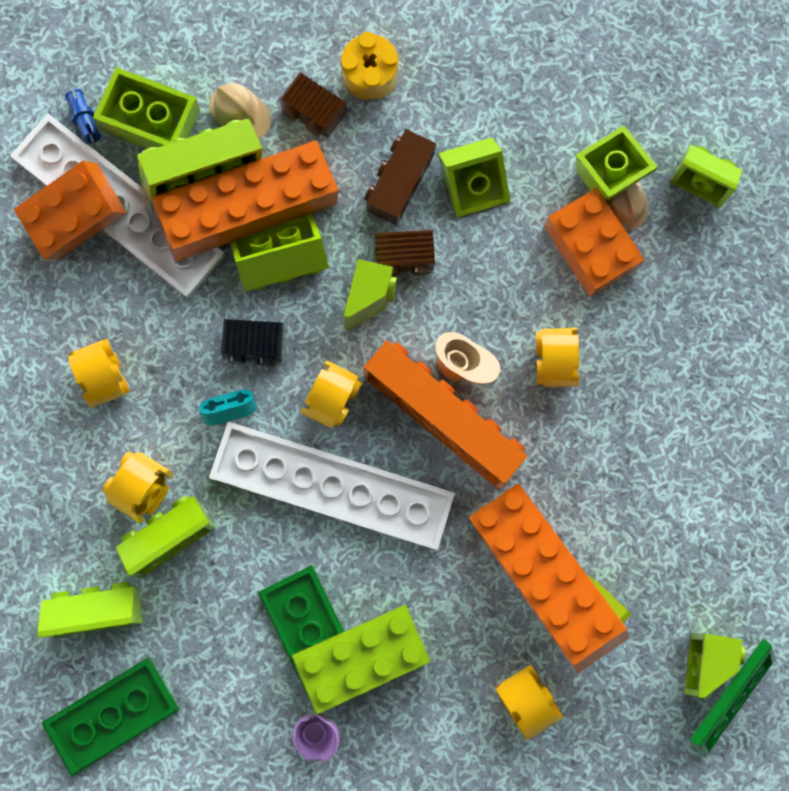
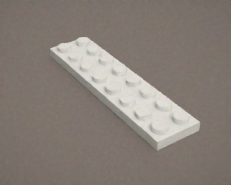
[10,114,225,299]
[209,421,455,551]

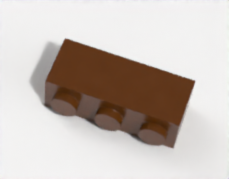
[364,129,437,226]

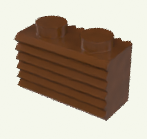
[280,72,347,138]
[375,230,435,277]

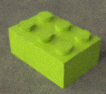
[93,67,200,148]

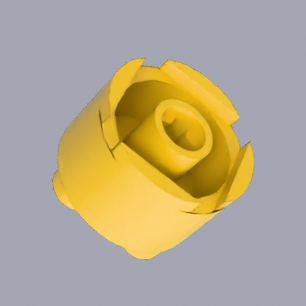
[341,32,398,100]
[536,328,579,388]
[68,339,130,409]
[300,360,362,429]
[102,451,173,523]
[494,664,564,741]

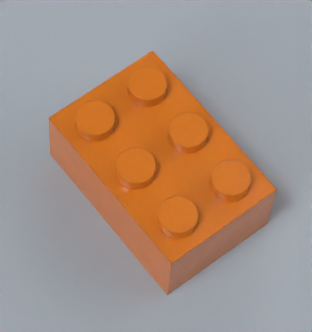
[13,161,127,260]
[544,188,645,297]

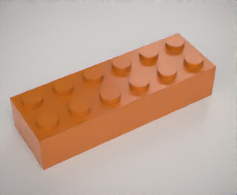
[152,140,339,262]
[363,340,528,490]
[469,483,629,674]

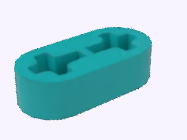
[199,389,257,426]

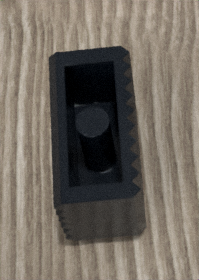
[221,319,284,366]

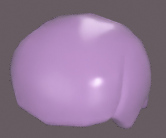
[292,713,340,762]

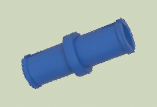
[65,88,101,144]

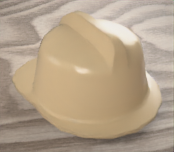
[209,83,271,139]
[604,181,649,231]
[435,332,501,384]

